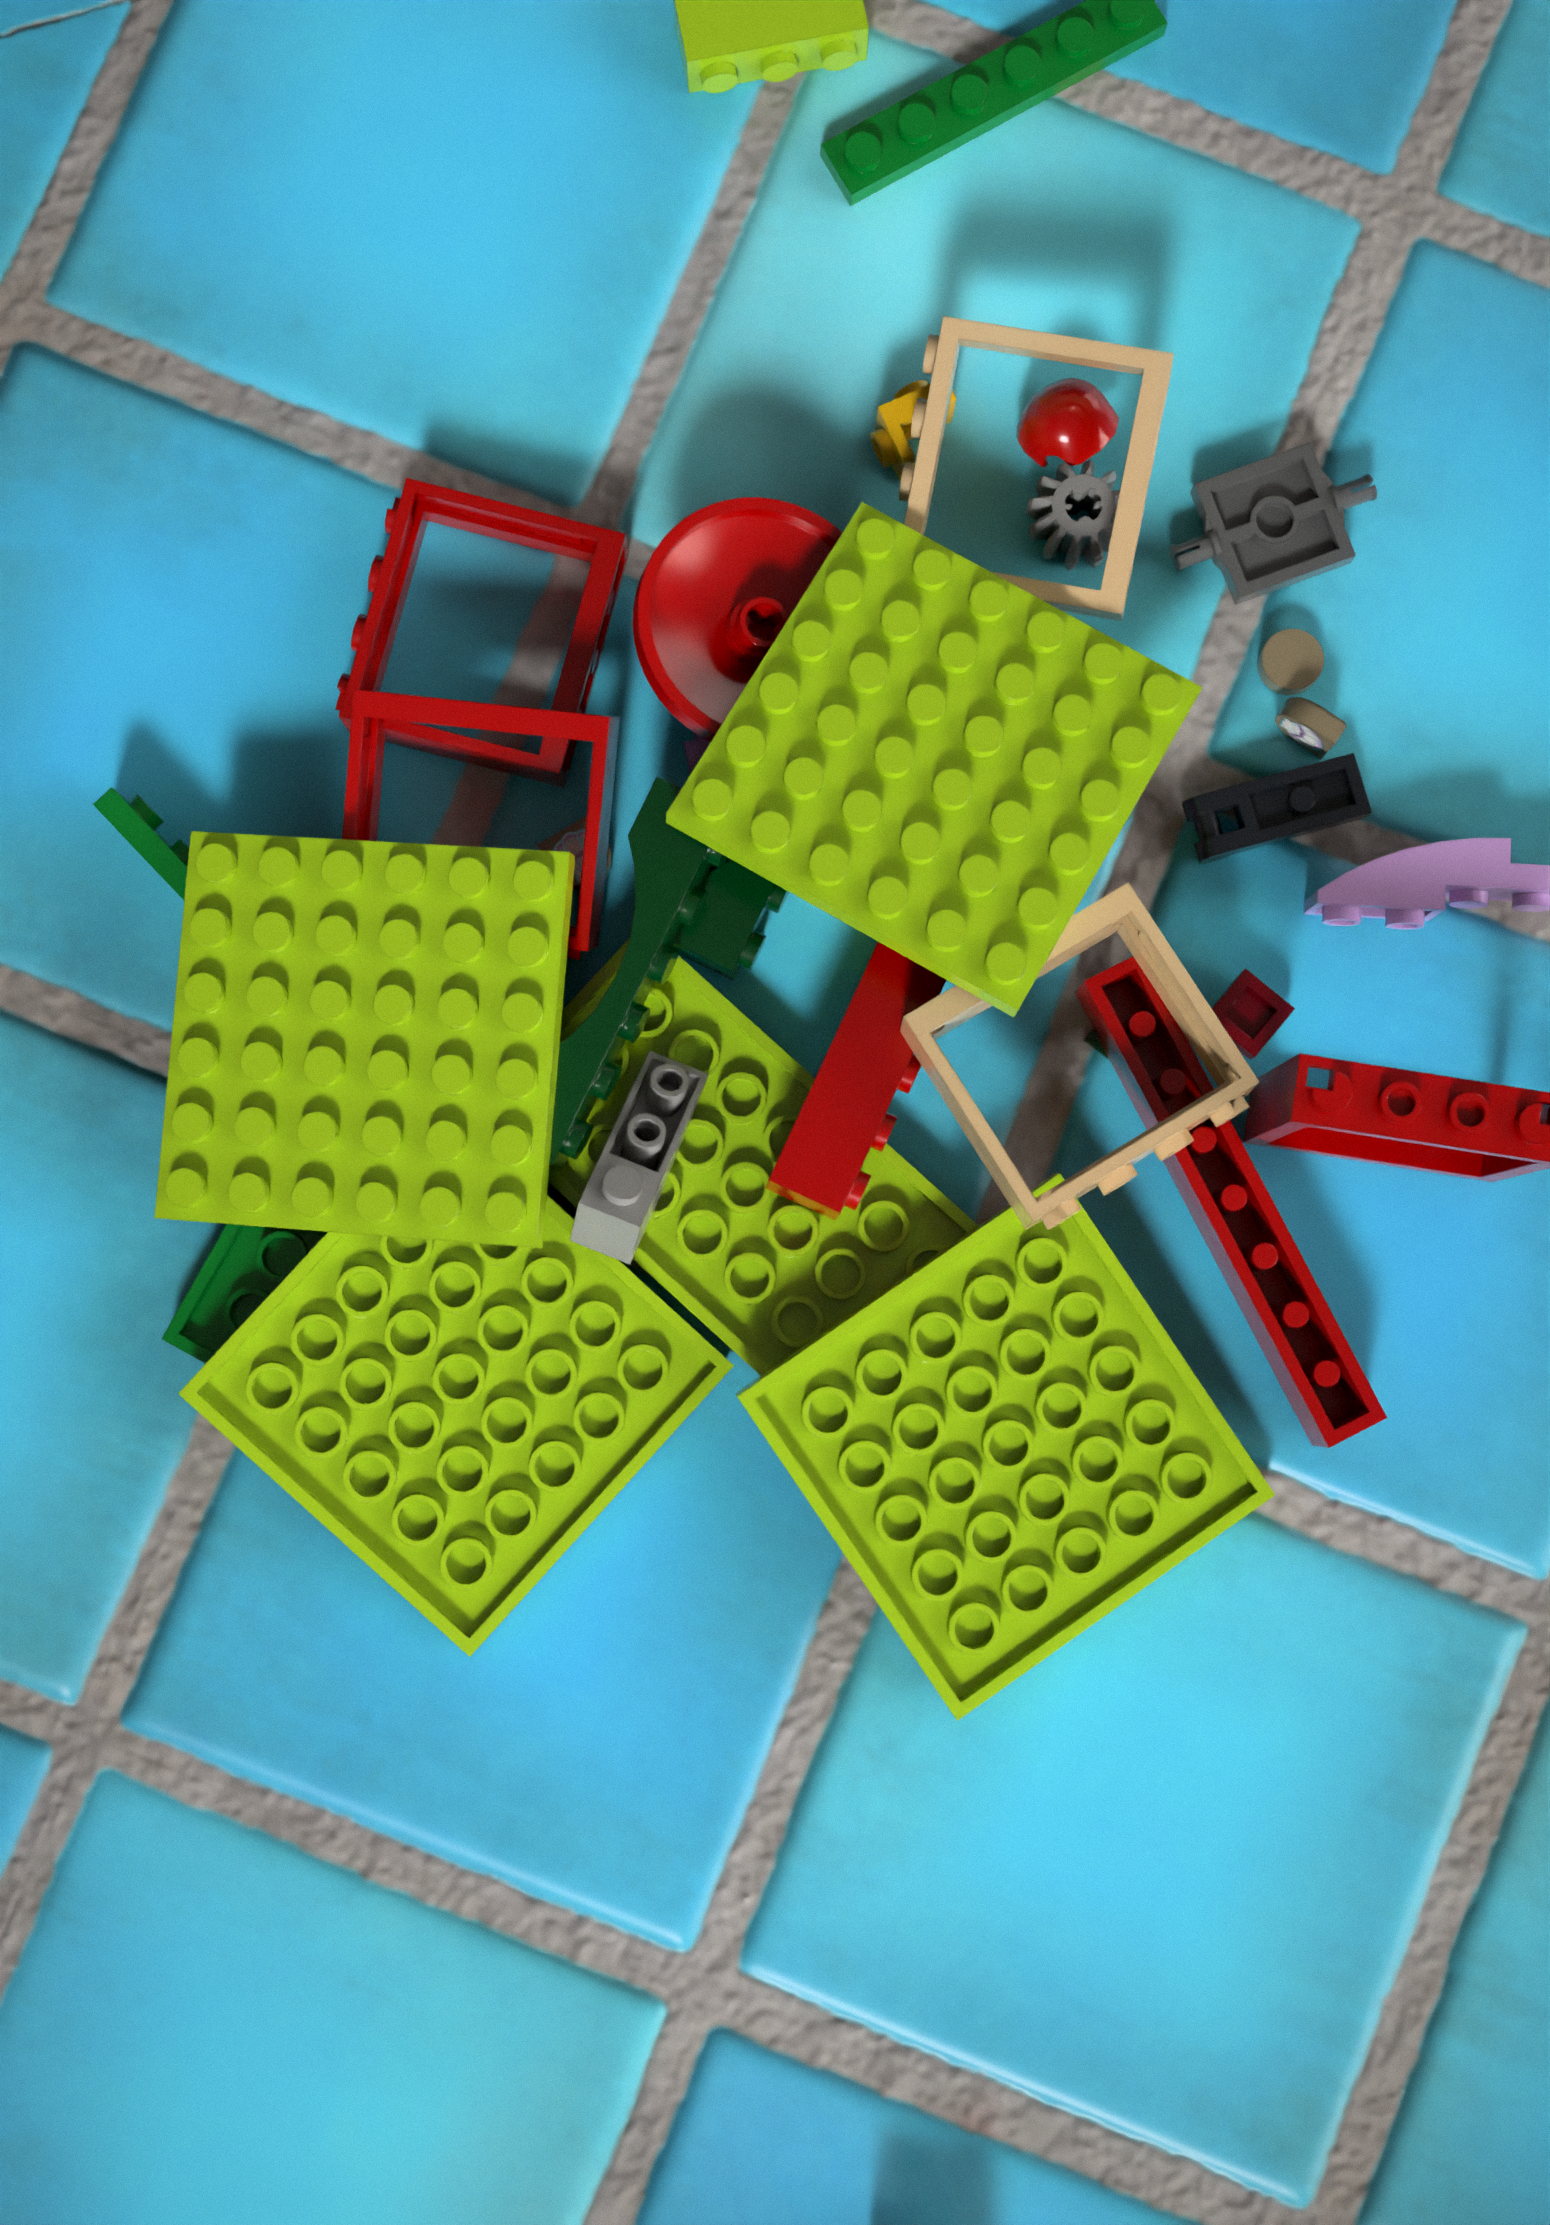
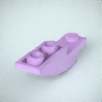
[1304,838,1550,930]

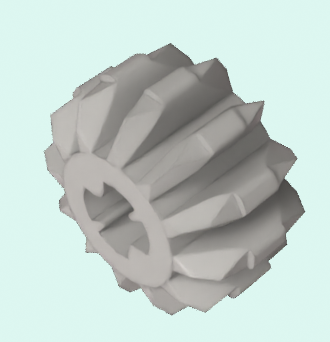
[1026,459,1120,571]

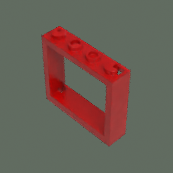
[335,478,629,788]
[342,689,620,960]
[1243,1053,1550,1182]

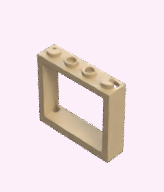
[899,316,1174,621]
[900,882,1260,1230]

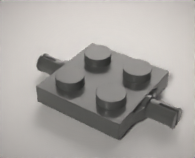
[1169,442,1377,605]

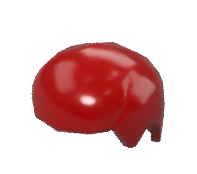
[1016,378,1119,467]

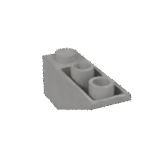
[570,1050,709,1264]

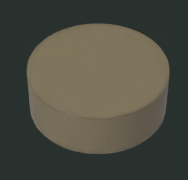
[1257,629,1324,695]

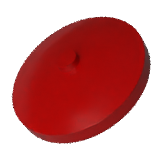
[632,497,843,742]

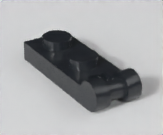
[1182,753,1372,864]

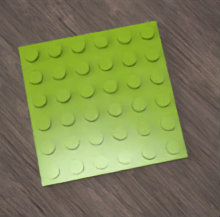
[666,502,1203,1017]
[154,831,575,1248]
[735,1173,1275,1721]
[178,1195,734,1657]

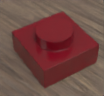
[1212,968,1295,1060]

